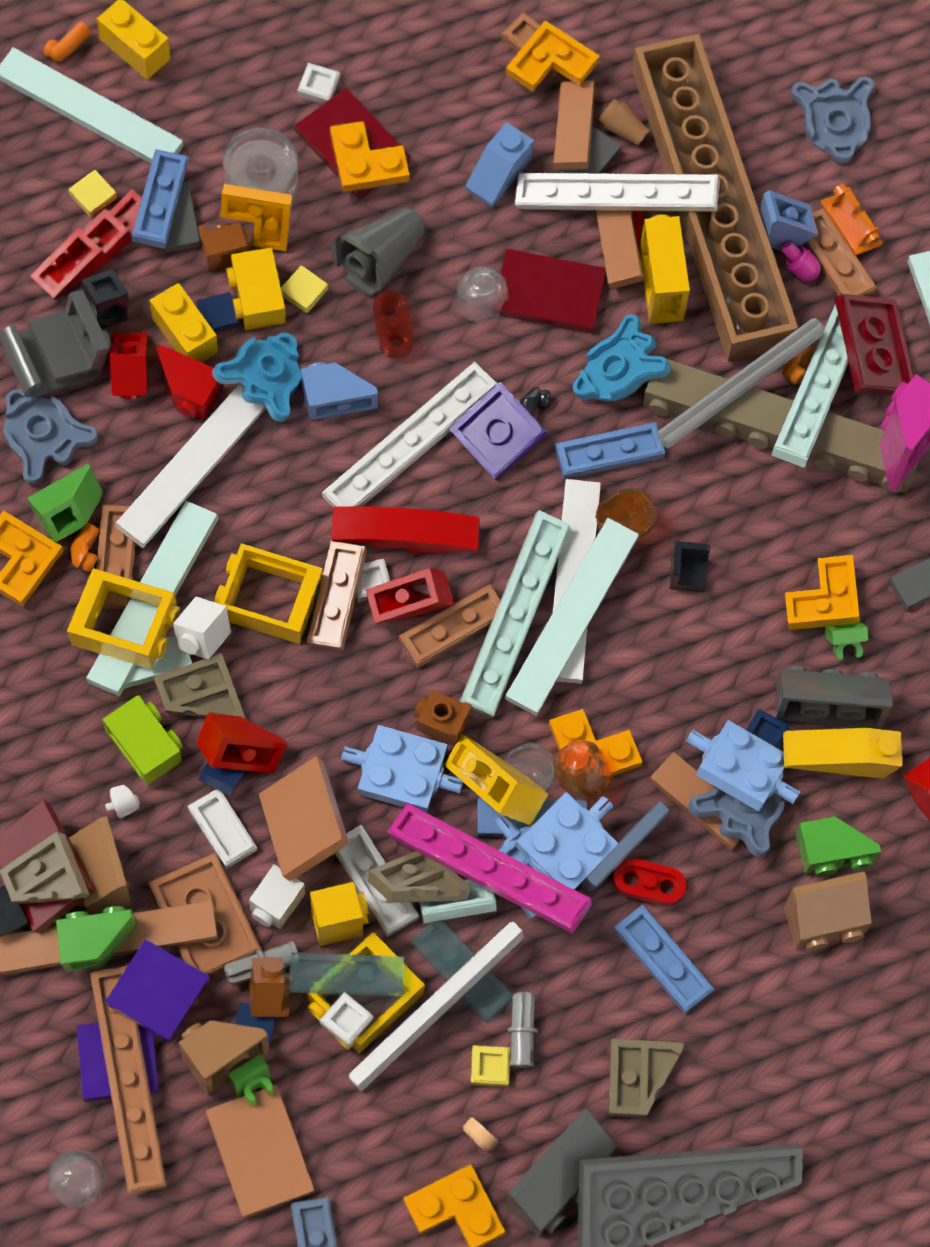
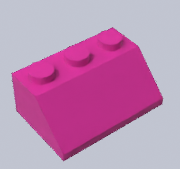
[879,374,930,493]

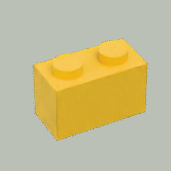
[97,0,171,80]
[226,247,286,331]
[149,283,218,362]
[310,882,368,947]

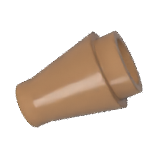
[599,99,650,146]

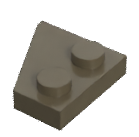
[154,653,245,718]
[0,832,90,904]
[368,851,471,903]
[608,1039,684,1118]

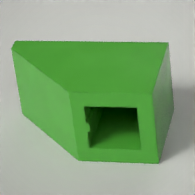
[27,464,103,543]
[795,817,881,877]
[56,906,137,972]

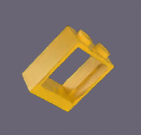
[639,215,690,324]
[214,543,323,644]
[67,568,180,670]
[308,932,425,1054]

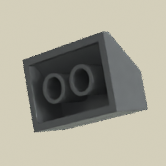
[775,666,893,729]
[505,1108,617,1237]

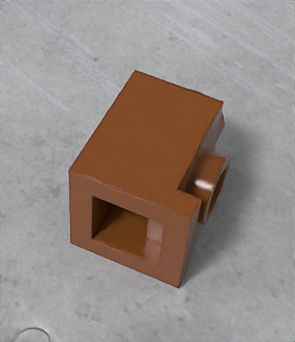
[198,222,253,271]
[413,690,472,747]
[249,957,290,1017]

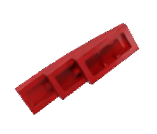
[30,189,142,300]
[331,506,480,553]

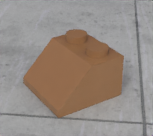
[69,816,132,915]
[784,871,872,951]
[179,1021,270,1095]

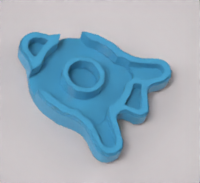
[573,314,671,401]
[212,333,302,422]

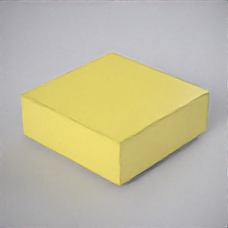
[68,170,117,217]
[281,266,328,314]
[471,1046,510,1087]

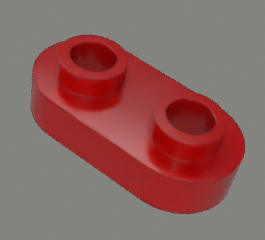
[613,858,686,906]

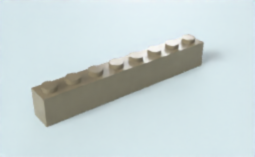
[643,359,918,493]

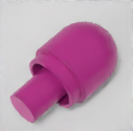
[781,240,821,282]

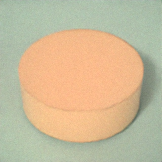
[462,1117,499,1153]

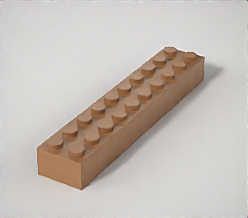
[631,34,798,361]

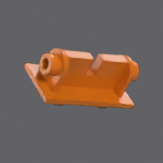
[820,184,883,256]

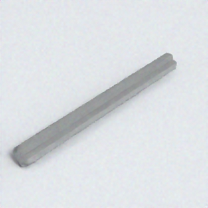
[657,318,825,448]

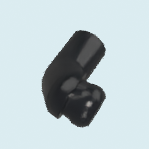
[520,387,551,418]

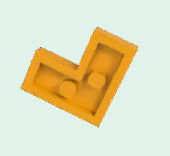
[506,20,600,92]
[330,121,410,192]
[220,184,292,252]
[0,511,63,607]
[785,555,860,630]
[549,709,642,789]
[403,1164,505,1247]

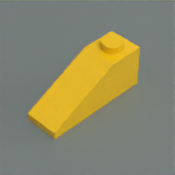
[783,728,902,779]
[444,734,549,826]

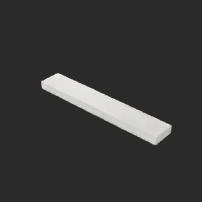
[515,173,720,212]
[322,362,497,507]
[115,384,266,548]
[553,479,601,684]
[349,921,524,1092]

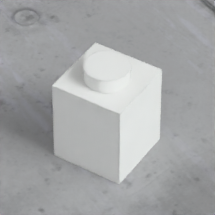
[173,597,231,660]
[249,864,305,930]

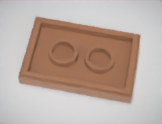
[259,756,349,882]
[148,853,261,976]
[205,1085,315,1219]

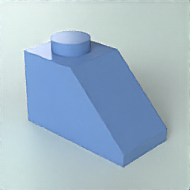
[465,122,534,207]
[759,190,818,251]
[301,362,378,420]

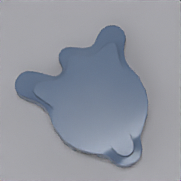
[791,77,875,164]
[3,389,99,485]
[688,786,784,857]

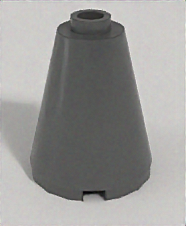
[331,208,425,295]

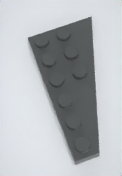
[578,1143,803,1247]

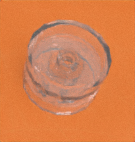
[223,128,298,201]

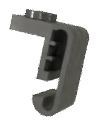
[0,290,111,397]

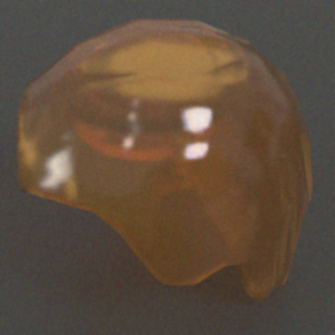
[595,488,657,540]
[554,740,613,803]

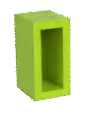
[102,695,183,786]

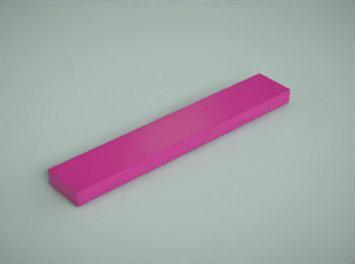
[387,803,592,934]

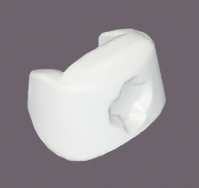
[105,785,140,818]

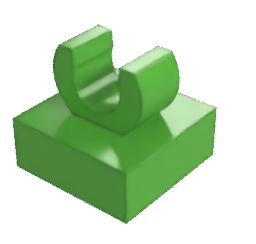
[825,621,869,660]
[228,1055,274,1107]

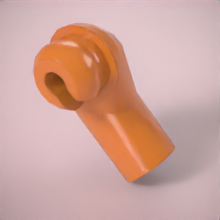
[44,22,90,62]
[782,345,815,385]
[70,523,100,572]

